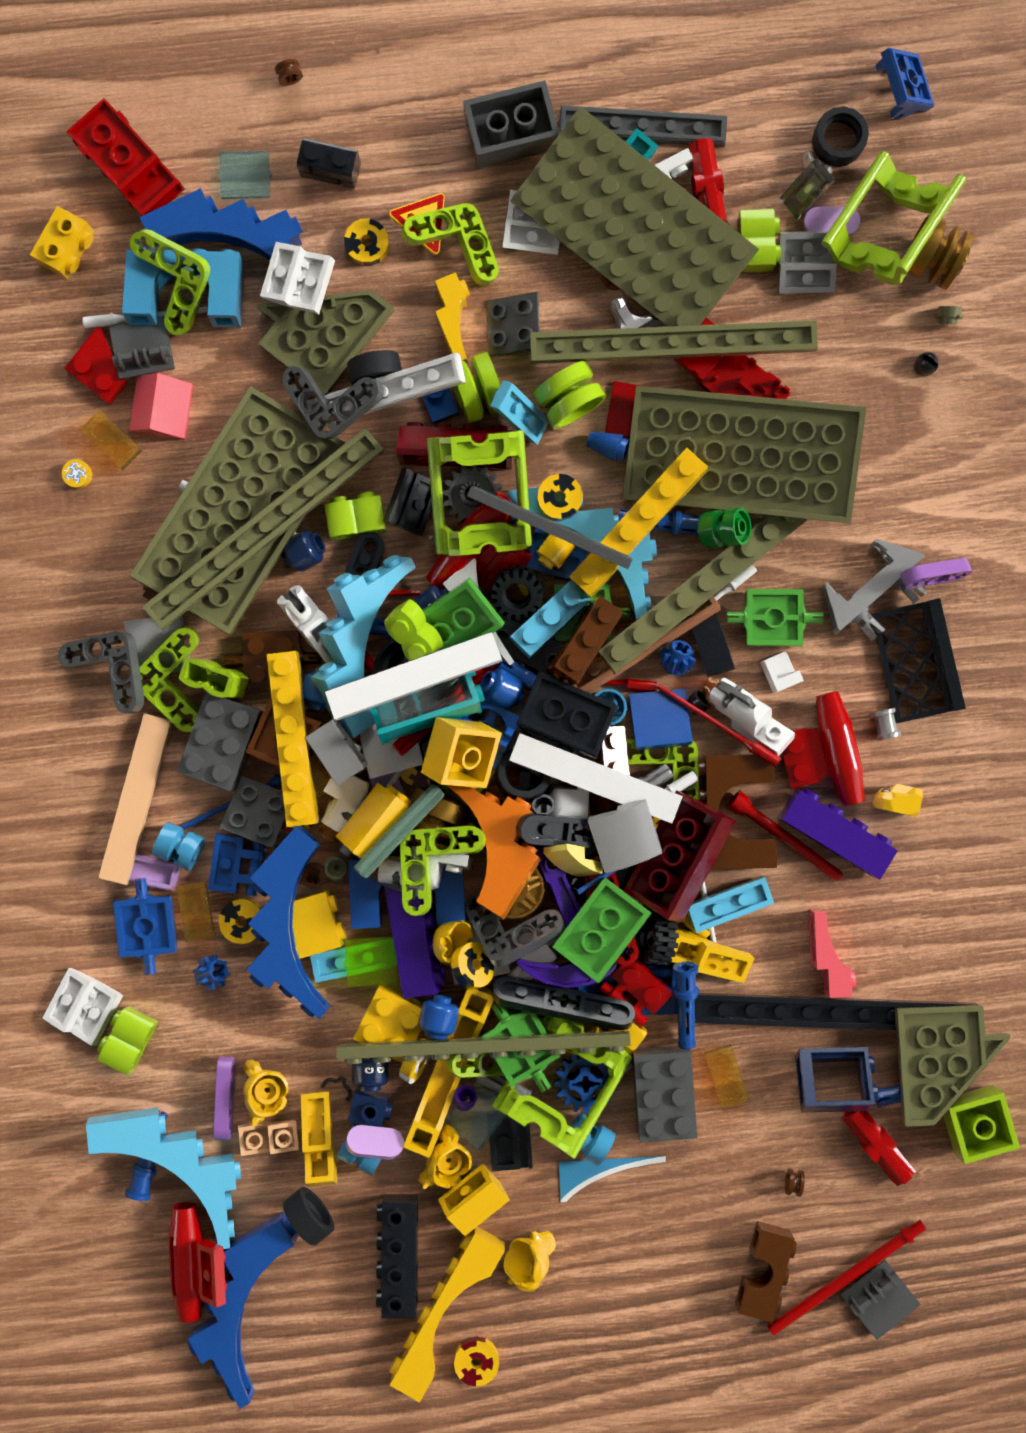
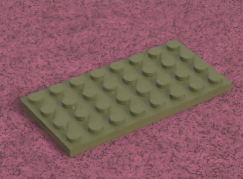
[510,106,759,327]
[130,386,345,636]
[623,386,867,524]

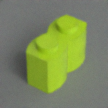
[737,209,781,272]
[324,492,387,541]
[384,599,443,661]
[179,658,249,698]
[97,1006,159,1076]

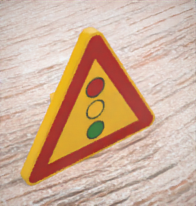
[389,193,445,255]

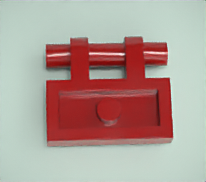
[598,953,673,1028]

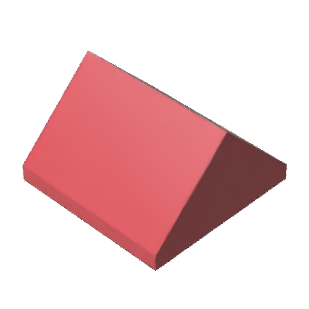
[129,373,193,440]

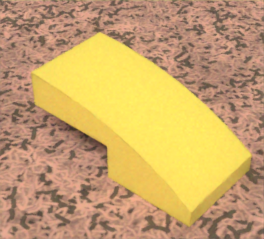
[543,844,602,877]

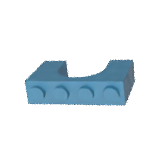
[122,247,244,328]

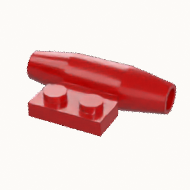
[426,491,532,594]
[782,691,865,806]
[168,1201,227,1323]

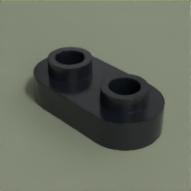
[346,532,385,575]

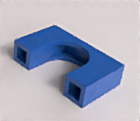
[348,848,466,929]

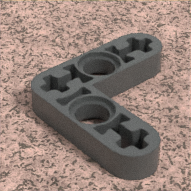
[282,366,384,439]
[58,632,144,713]
[465,894,565,967]

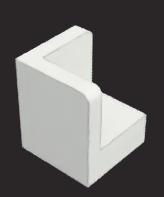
[760,652,804,693]

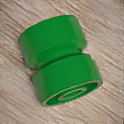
[698,508,751,548]

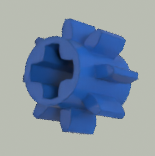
[659,640,696,675]
[192,954,230,991]

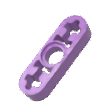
[900,558,972,589]
[214,1056,236,1140]

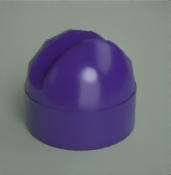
[453,1085,477,1111]

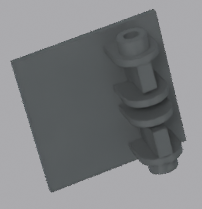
[487,291,540,356]
[109,316,175,380]
[220,776,285,848]
[841,1259,921,1340]

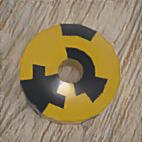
[344,218,389,266]
[537,474,583,521]
[219,898,262,944]
[451,942,494,990]

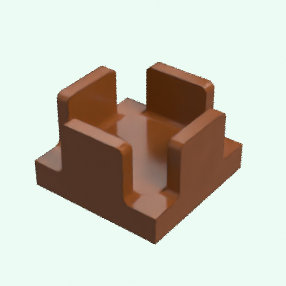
[246,700,322,767]

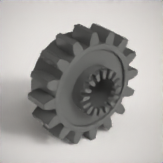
[443,465,502,525]

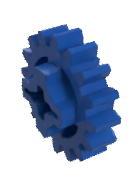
[554,1053,615,1114]

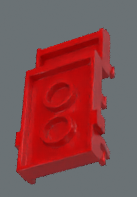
[66,98,185,216]
[674,317,791,399]

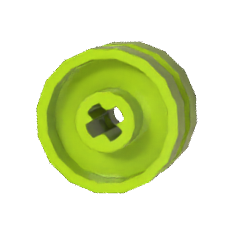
[453,351,500,424]
[533,361,606,430]

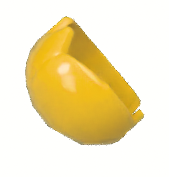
[433,920,474,966]

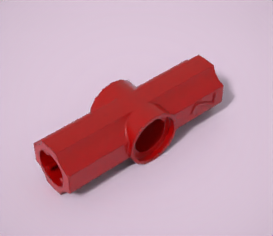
[688,138,727,223]
[841,1111,916,1187]

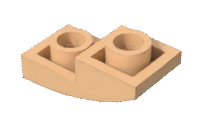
[238,1120,299,1156]

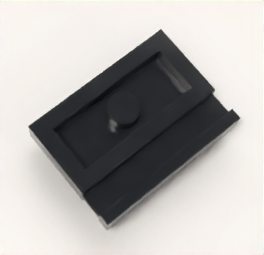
[383,468,432,536]
[487,1111,533,1171]

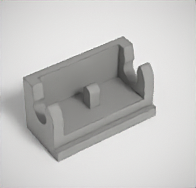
[305,718,368,786]

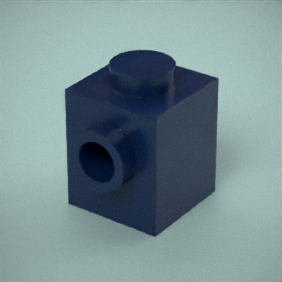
[348,1087,393,1127]

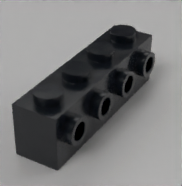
[495,612,564,680]
[376,1194,418,1318]

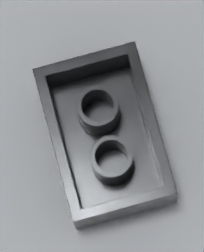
[463,80,559,169]
[177,692,264,791]
[631,1046,697,1142]

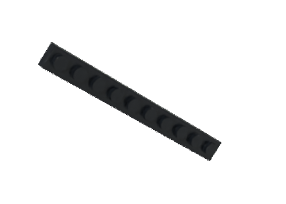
[695,993,978,1030]

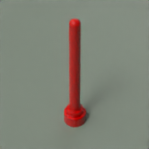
[726,790,843,881]

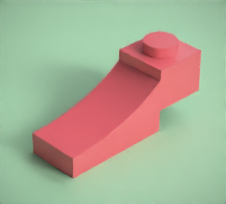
[809,909,856,998]

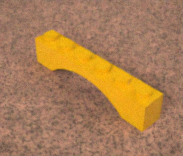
[569,448,708,599]
[267,651,319,827]
[403,987,494,1158]
[389,1226,505,1403]

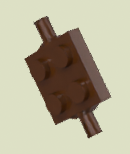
[224,630,321,689]

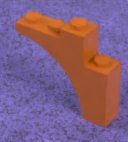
[447,785,541,920]

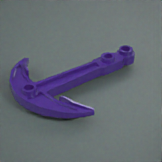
[516,843,640,988]

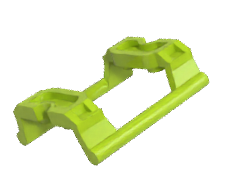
[821,151,966,285]
[426,430,532,556]
[491,1015,633,1159]

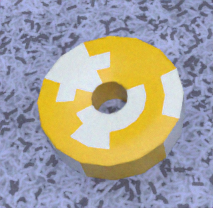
[399,1038,432,1084]

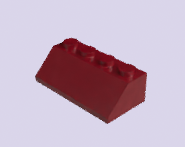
[396,422,513,469]
[623,790,736,922]

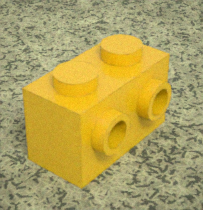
[30,206,95,280]
[438,1164,510,1236]

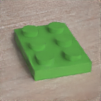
[422,577,505,651]
[553,878,652,983]

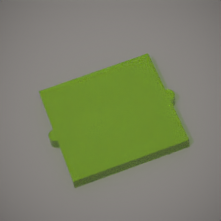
[344,936,398,987]

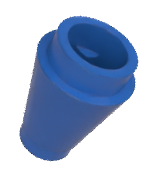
[586,431,630,462]

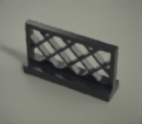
[871,598,966,724]

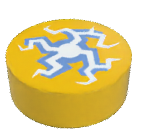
[62,459,92,489]

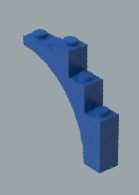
[140,188,303,261]
[247,826,331,1019]
[188,1212,298,1409]

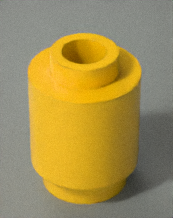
[536,534,575,570]

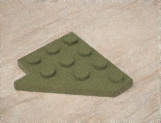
[257,290,395,395]
[895,1005,1010,1127]

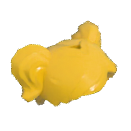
[243,1060,288,1127]
[418,1124,472,1189]
[503,1230,556,1292]

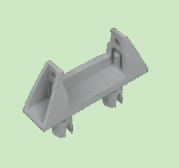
[822,539,927,641]

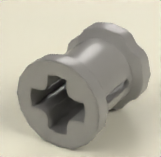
[870,708,901,741]

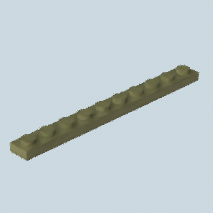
[530,320,818,364]
[142,428,384,631]
[597,515,808,675]
[336,1031,631,1064]

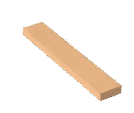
[98,713,172,885]

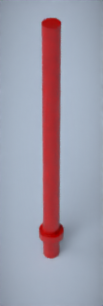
[767,1219,927,1336]

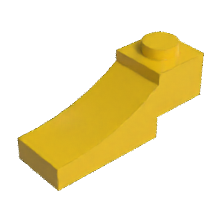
[435,272,470,365]
[671,928,755,983]
[301,1092,338,1187]

